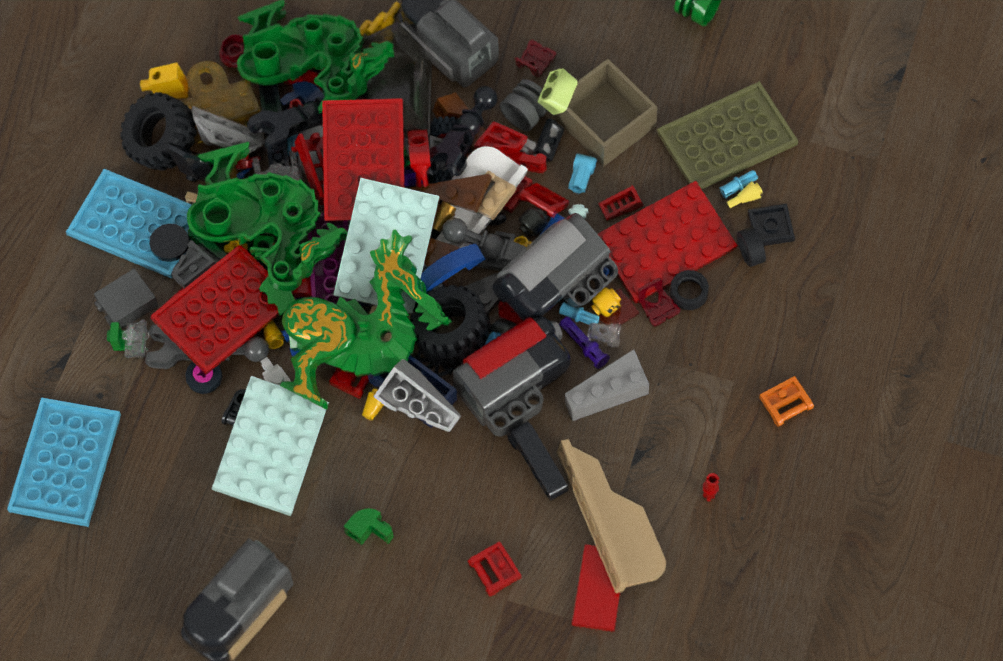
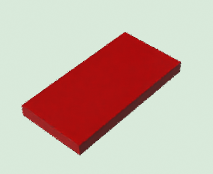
[572,544,620,632]

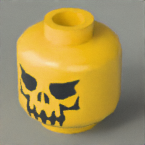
[591,287,621,317]

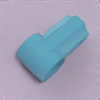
[569,153,597,194]

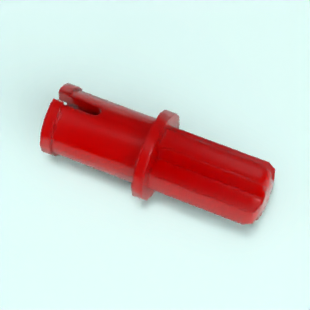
[702,473,719,501]

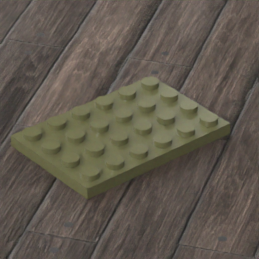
[657,81,798,189]

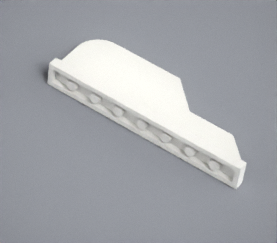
[423,146,528,291]

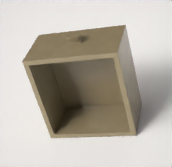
[555,59,657,167]

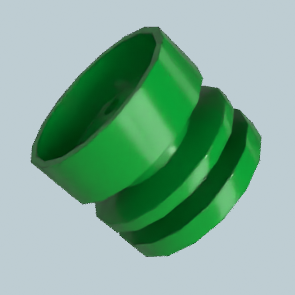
[674,0,721,27]

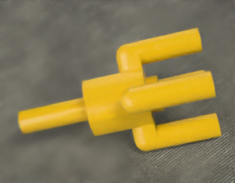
[359,2,401,48]

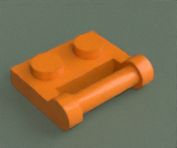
[759,376,814,427]

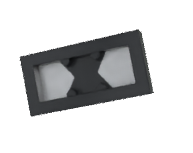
[534,118,565,162]

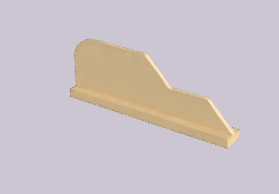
[556,439,666,593]

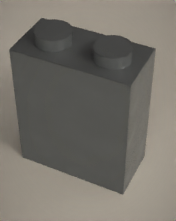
[94,269,158,329]

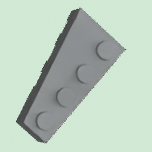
[565,349,649,421]

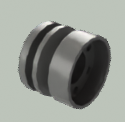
[500,79,548,132]

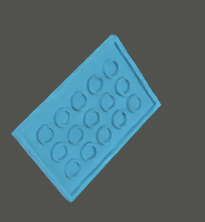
[66,169,192,278]
[7,397,121,527]

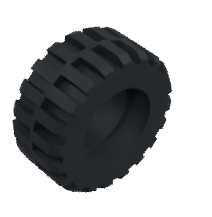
[120,92,197,171]
[410,285,491,365]

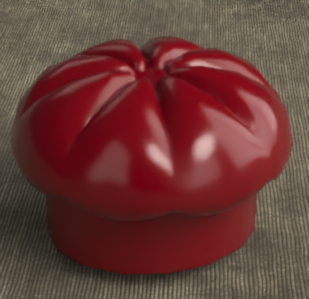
[219,34,244,68]

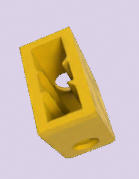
[140,63,189,98]

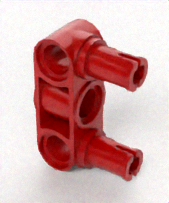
[407,129,431,187]

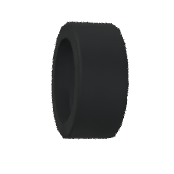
[737,227,766,267]
[670,270,709,310]

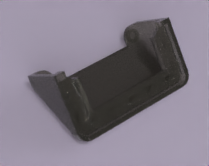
[361,22,432,139]

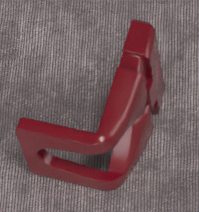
[515,40,557,78]
[638,278,681,327]

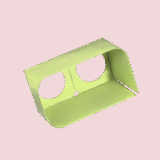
[538,69,578,115]

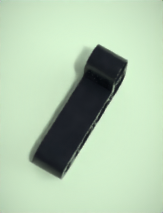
[507,421,569,501]

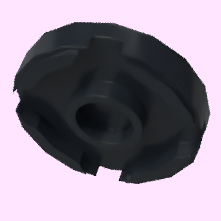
[149,224,190,262]

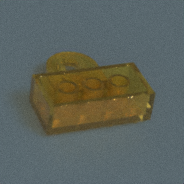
[182,61,261,144]

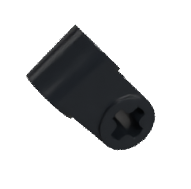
[222,389,246,426]

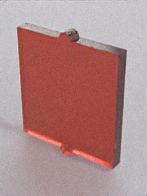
[591,288,639,332]

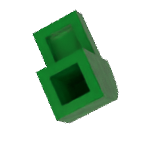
[344,509,394,545]

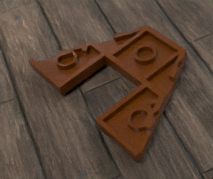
[407,174,492,286]

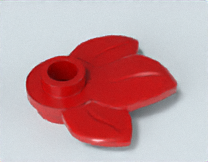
[236,155,261,169]

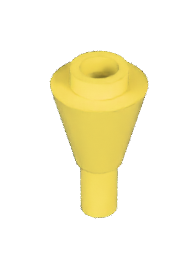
[726,181,763,209]

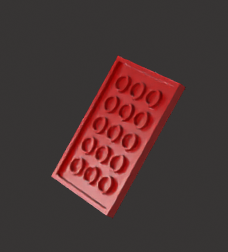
[322,99,405,221]
[598,181,738,304]
[150,245,295,375]

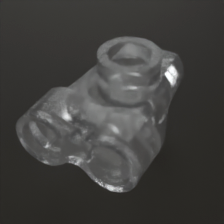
[588,323,621,348]

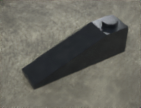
[167,144,214,183]

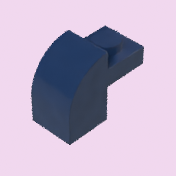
[280,81,324,111]

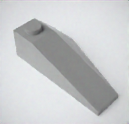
[373,359,461,432]

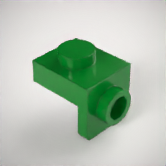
[107,322,135,351]

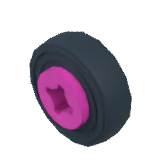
[185,362,222,394]

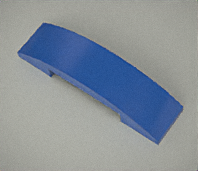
[421,244,485,295]

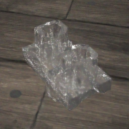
[122,319,149,358]

